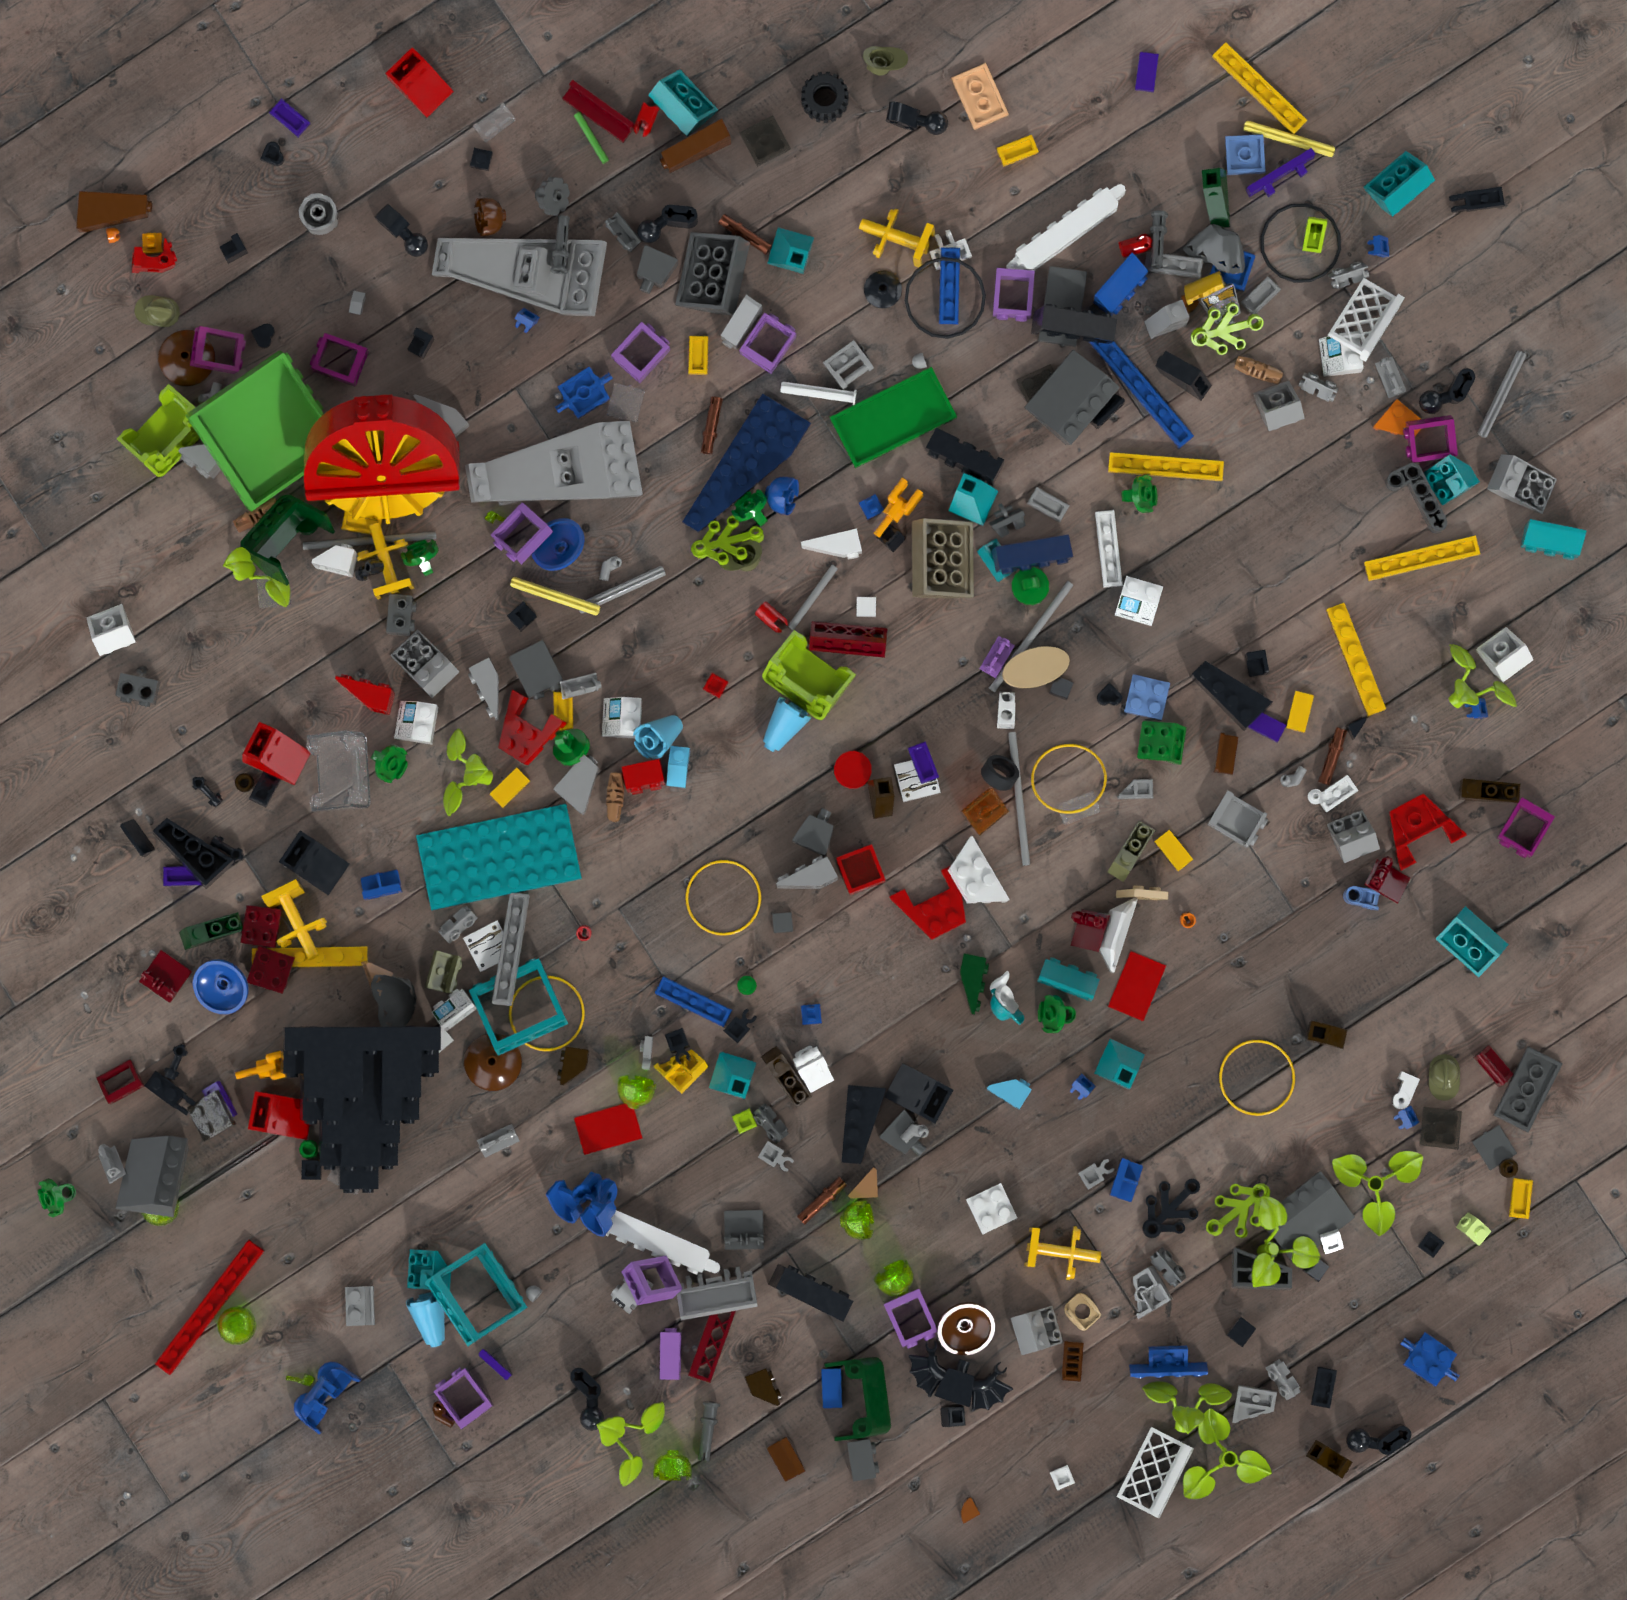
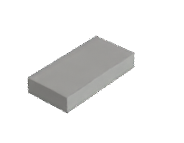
[1240,276,1281,314]
[1027,487,1070,523]

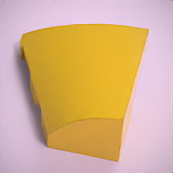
[1184,271,1225,305]
[653,1049,708,1094]

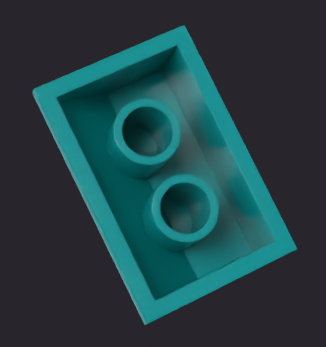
[648,69,718,136]
[1363,151,1435,217]
[1521,519,1587,560]
[1436,906,1509,977]
[1037,957,1100,1002]

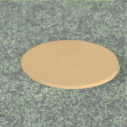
[1002,647,1070,688]

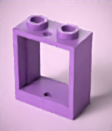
[993,268,1035,322]
[739,313,796,374]
[611,322,670,383]
[491,502,553,565]
[621,1255,682,1305]
[884,1289,937,1349]
[660,1328,681,1380]
[434,1367,494,1429]

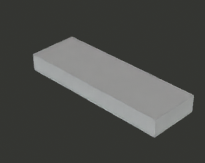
[1145,252,1204,279]

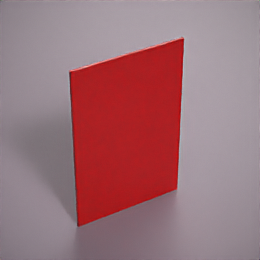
[1108,951,1166,1021]
[574,1101,642,1155]

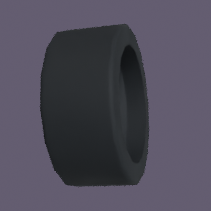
[981,755,1019,791]

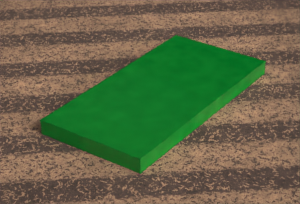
[830,367,957,469]

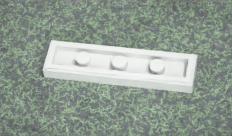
[1095,510,1123,588]

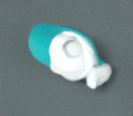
[990,971,1025,1025]

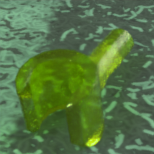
[484,511,506,524]
[286,1374,315,1386]

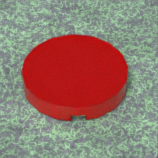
[834,751,872,789]

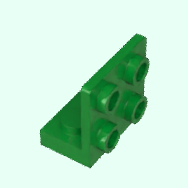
[1137,721,1187,765]

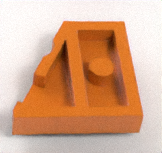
[1373,399,1421,436]

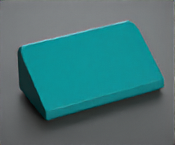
[977,539,1018,582]

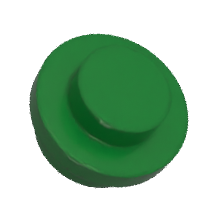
[737,976,757,995]
[299,1140,319,1159]

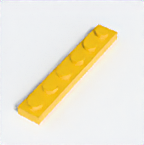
[1212,42,1307,134]
[1108,452,1224,481]
[1364,535,1480,581]
[1326,603,1386,716]
[252,947,368,967]

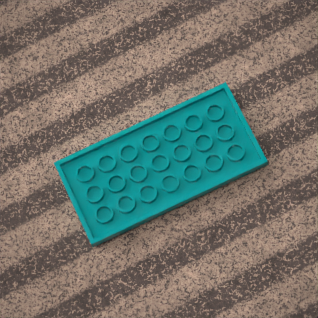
[416,804,582,911]

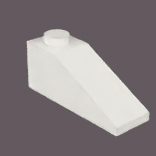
[801,529,862,559]

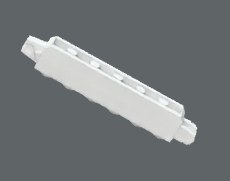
[1006,184,1126,271]
[606,1210,720,1275]

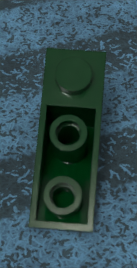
[1202,168,1230,228]
[179,912,243,950]
[960,953,989,1016]

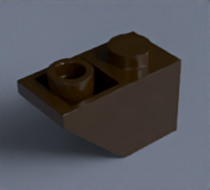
[867,777,895,819]
[1305,1021,1347,1049]
[557,1046,589,1086]
[744,1368,783,1406]

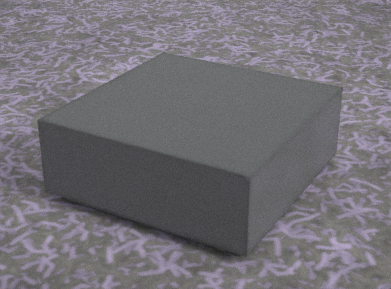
[772,912,793,933]

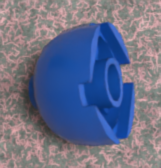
[765,476,799,515]

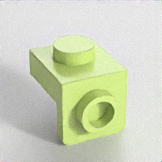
[1456,1213,1491,1246]

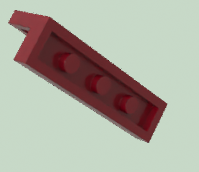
[562,80,634,143]
[809,621,888,658]
[688,1311,736,1383]

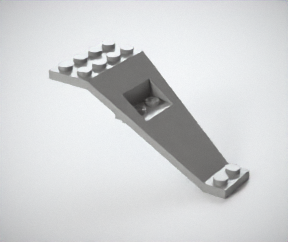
[432,238,607,316]
[465,421,643,503]

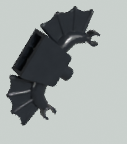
[909,1341,1013,1411]

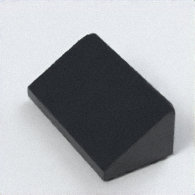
[1090,394,1125,429]
[120,819,155,858]

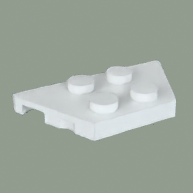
[948,836,1010,903]

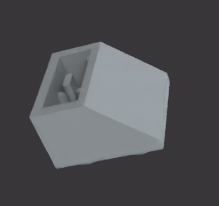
[178,444,221,479]
[1327,810,1380,863]
[1011,1306,1063,1355]

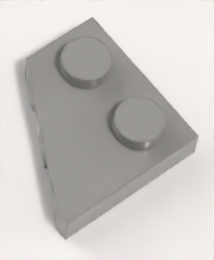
[1232,1385,1277,1423]

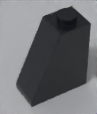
[1155,351,1212,401]

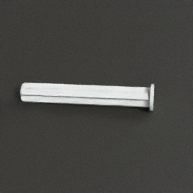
[780,382,857,405]

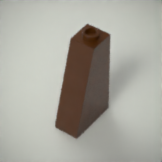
[660,119,731,173]
[76,191,152,233]

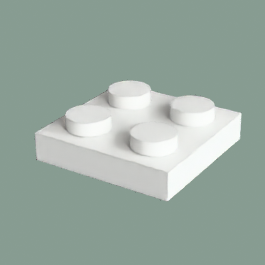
[966,1183,1017,1235]

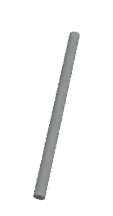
[303,531,437,550]
[989,581,1073,692]
[1008,732,1030,866]

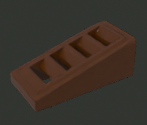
[1061,1341,1084,1382]

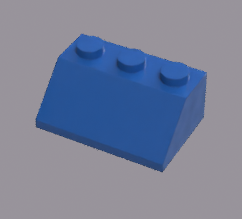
[1093,253,1148,316]

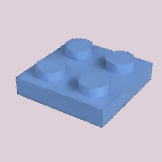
[1225,135,1265,175]
[1124,674,1170,721]

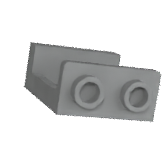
[1207,791,1268,848]

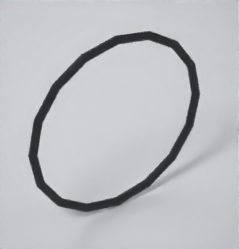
[1260,203,1341,283]
[904,257,986,339]

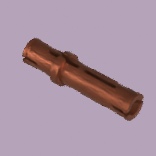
[718,214,772,255]
[700,396,723,455]
[1318,727,1348,786]
[797,1177,847,1225]

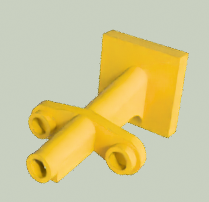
[859,209,935,268]
[357,523,415,600]
[261,879,327,960]
[1024,1226,1101,1280]

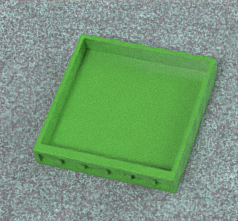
[185,350,324,512]

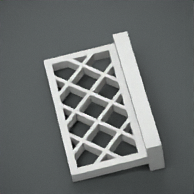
[1328,278,1405,362]
[1117,1427,1194,1518]

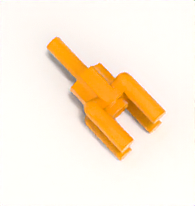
[873,478,923,538]
[235,1051,285,1080]

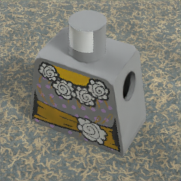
[1198,283,1241,325]

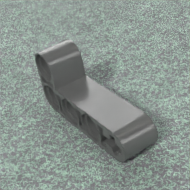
[1385,463,1447,534]

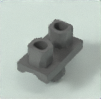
[989,503,1026,538]

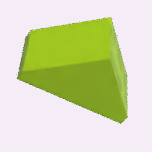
[1302,217,1328,253]

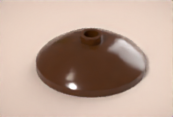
[158,330,216,387]
[464,1033,522,1091]
[937,1302,995,1355]

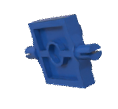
[555,367,613,419]
[1400,1332,1460,1387]

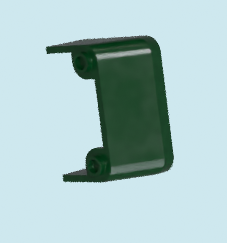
[240,494,335,586]
[824,1357,891,1441]

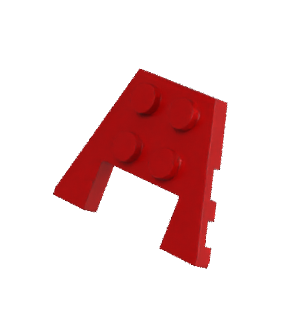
[498,690,567,765]
[1389,794,1467,871]
[889,866,966,940]

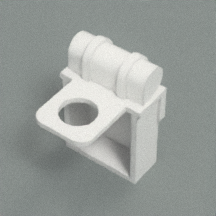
[793,1046,834,1093]

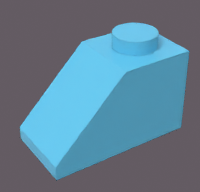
[666,746,690,788]
[987,1078,1032,1110]

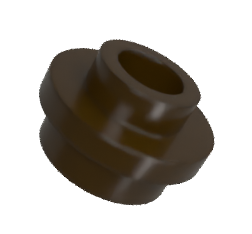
[235,773,254,792]
[1499,1159,1518,1178]

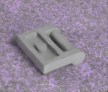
[823,340,874,390]

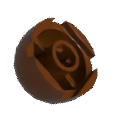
[474,198,506,236]

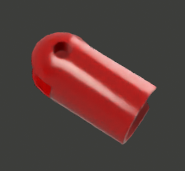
[633,102,659,137]
[1118,234,1153,258]
[755,601,788,633]

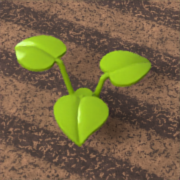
[223,547,290,607]
[1448,644,1517,708]
[443,728,493,817]
[1332,1151,1423,1236]
[1252,1196,1320,1287]
[1142,1381,1232,1434]
[596,1401,665,1487]
[1183,1408,1272,1499]

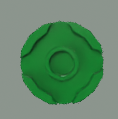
[1121,475,1158,513]
[731,489,768,527]
[401,539,439,577]
[1012,567,1049,606]
[553,729,590,766]
[370,745,408,783]
[1038,995,1076,1033]
[38,1178,76,1217]

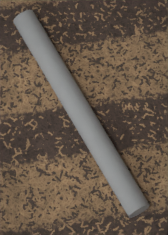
[788,565,838,631]

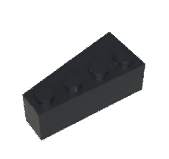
[925,428,1004,486]
[1191,661,1273,731]

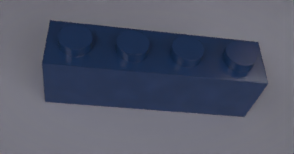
[991,534,1073,575]

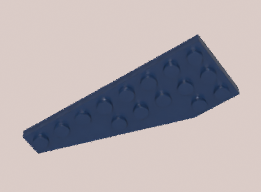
[682,393,811,533]

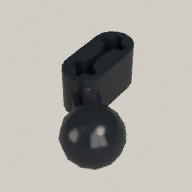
[886,101,948,135]
[374,204,428,257]
[637,204,698,243]
[1419,368,1475,414]
[570,1368,604,1431]
[1346,1424,1411,1455]

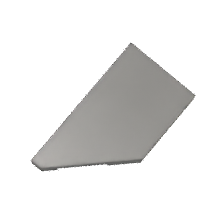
[1117,779,1153,799]

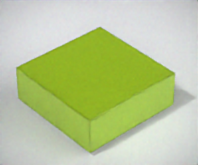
[732,1108,757,1134]

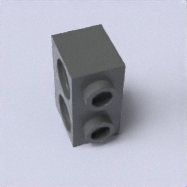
[116,673,160,707]

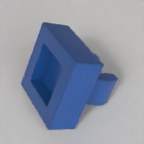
[1367,235,1389,258]
[515,308,540,333]
[859,494,884,520]
[1465,698,1488,719]
[801,1004,822,1025]
[1070,1073,1096,1100]
[1394,1106,1420,1130]

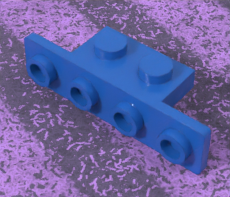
[1129,1345,1208,1378]

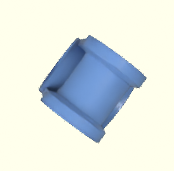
[1343,886,1381,910]

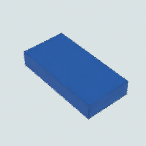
[821,1368,842,1408]

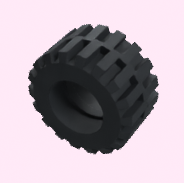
[801,72,849,123]

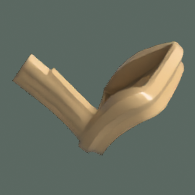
[1064,1293,1101,1331]

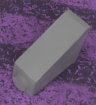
[721,295,763,350]
[1144,300,1189,339]
[554,754,599,815]

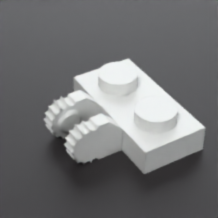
[929,230,972,271]

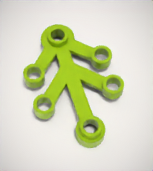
[1191,302,1264,355]
[691,516,764,565]
[1206,1183,1270,1238]

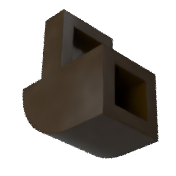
[1306,1440,1353,1479]

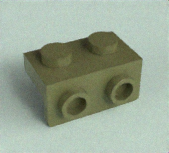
[425,950,462,994]

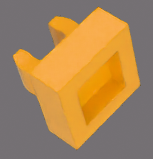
[142,233,163,254]

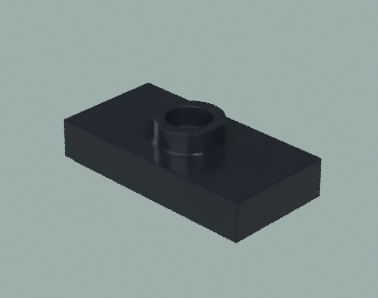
[249,771,281,808]
[1310,1366,1337,1409]

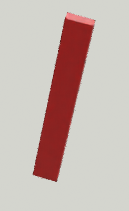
[155,1239,264,1375]

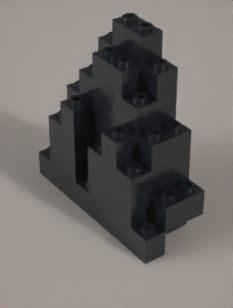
[281,1026,441,1193]

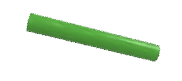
[574,112,609,164]

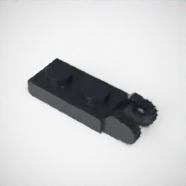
[1449,187,1505,213]
[144,1070,196,1116]

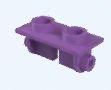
[979,636,1015,678]

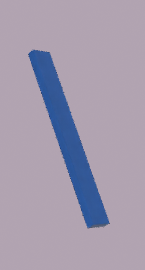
[1089,342,1194,449]

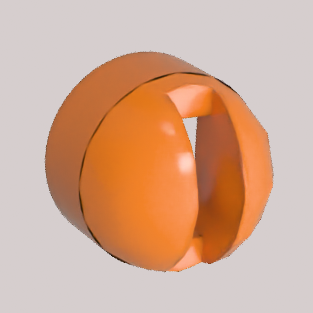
[106,228,121,243]
[1180,912,1196,928]

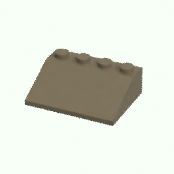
[912,518,974,598]

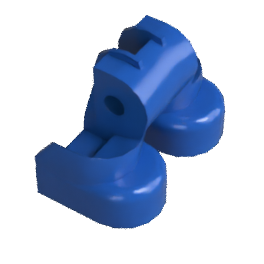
[546,1172,618,1237]
[294,1362,362,1434]

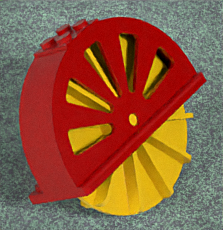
[304,394,460,524]

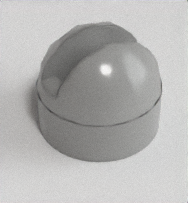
[912,353,927,369]
[526,1285,543,1302]

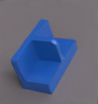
[360,870,403,900]
[1110,1158,1143,1202]

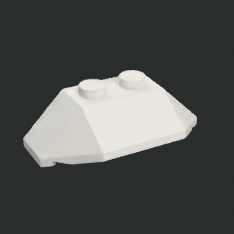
[1099,898,1138,973]

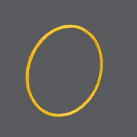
[1031,744,1107,814]
[686,860,761,935]
[509,975,585,1051]
[1219,1040,1295,1116]

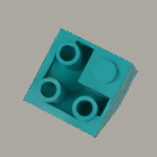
[767,227,814,274]
[1424,455,1480,506]
[948,473,998,526]
[1094,1039,1145,1090]
[709,1051,757,1099]
[407,1249,451,1290]

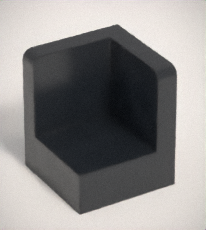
[220,233,248,264]
[407,327,435,359]
[507,601,537,632]
[1245,650,1269,677]
[1226,1317,1256,1347]

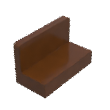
[1213,732,1239,775]
[767,1437,806,1482]

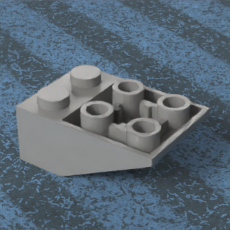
[1487,454,1557,514]
[390,629,459,698]
[776,856,838,889]

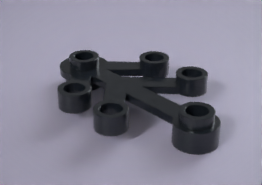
[1142,1179,1200,1238]

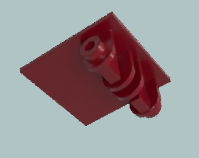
[1364,856,1410,904]
[240,905,282,948]
[1070,909,1110,952]
[247,946,295,994]
[139,950,192,1003]

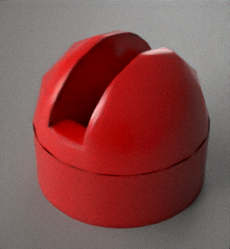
[576,925,592,941]

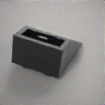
[279,830,350,896]
[884,1063,953,1124]

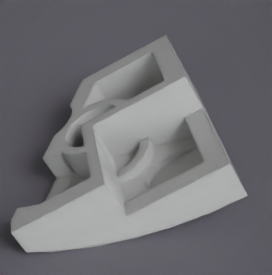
[1133,1266,1173,1319]

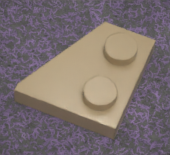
[1116,886,1168,900]

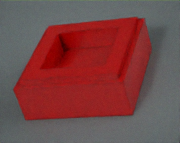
[703,673,729,699]

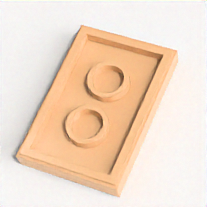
[951,63,1009,130]

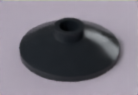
[864,271,902,309]

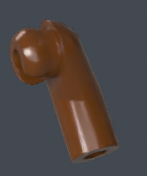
[433,1401,455,1428]

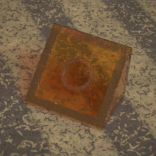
[961,787,1009,836]

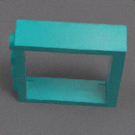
[469,958,568,1056]
[425,1243,528,1346]

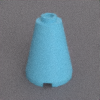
[763,697,811,752]
[633,715,683,760]
[406,1292,445,1347]

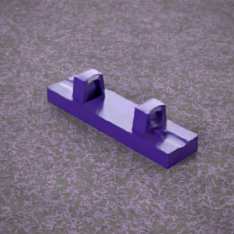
[1246,148,1315,197]

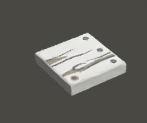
[894,760,941,802]
[463,921,503,972]

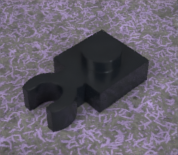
[723,1009,757,1044]
[665,1028,691,1065]

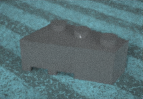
[1232,1247,1292,1290]

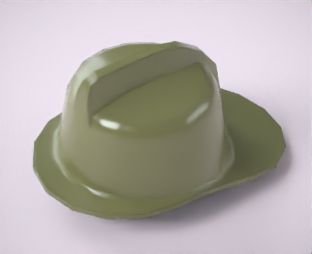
[863,46,908,76]
[135,295,180,327]
[718,540,762,572]
[1429,1054,1460,1101]

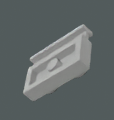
[345,1286,375,1326]

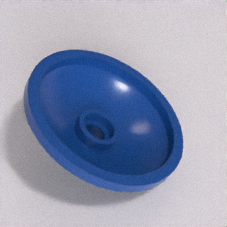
[531,518,585,571]
[193,959,248,1014]

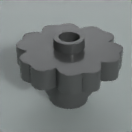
[535,177,570,216]

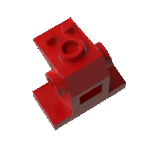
[132,238,177,273]

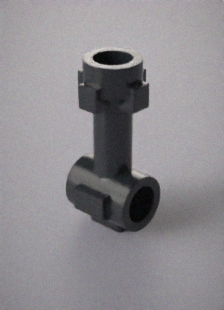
[355,559,384,581]
[192,777,223,808]
[210,835,245,863]
[164,1044,188,1080]

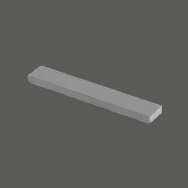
[492,893,530,1006]

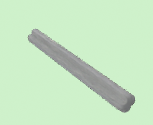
[1477,351,1526,438]
[579,566,666,614]

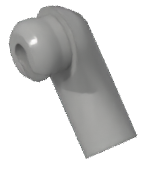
[198,382,222,404]
[599,556,622,581]
[1280,766,1307,787]
[900,1124,929,1143]

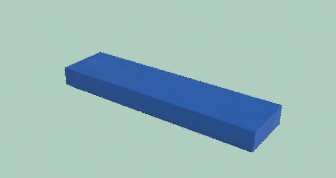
[939,248,960,324]
[655,976,732,1027]

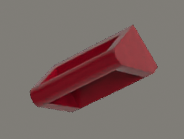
[1473,1045,1514,1087]
[96,1059,145,1105]

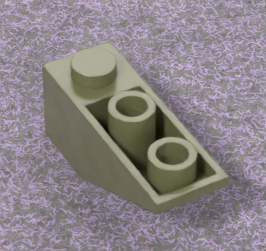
[1108,821,1155,882]

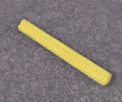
[1243,120,1335,157]
[510,577,600,615]

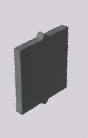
[1472,1125,1517,1170]

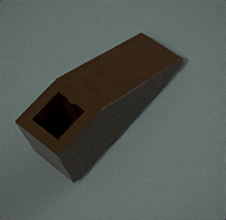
[1459,778,1521,803]
[761,1046,812,1108]

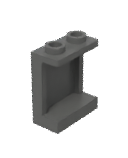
[509,640,563,700]

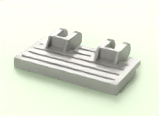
[677,1266,758,1320]

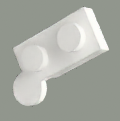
[1308,775,1358,813]

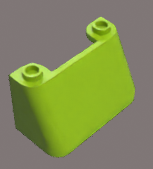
[117,384,200,477]
[762,630,856,720]

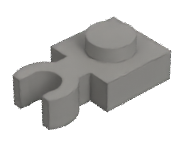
[640,1036,653,1070]
[758,1141,794,1172]
[1078,1159,1114,1190]

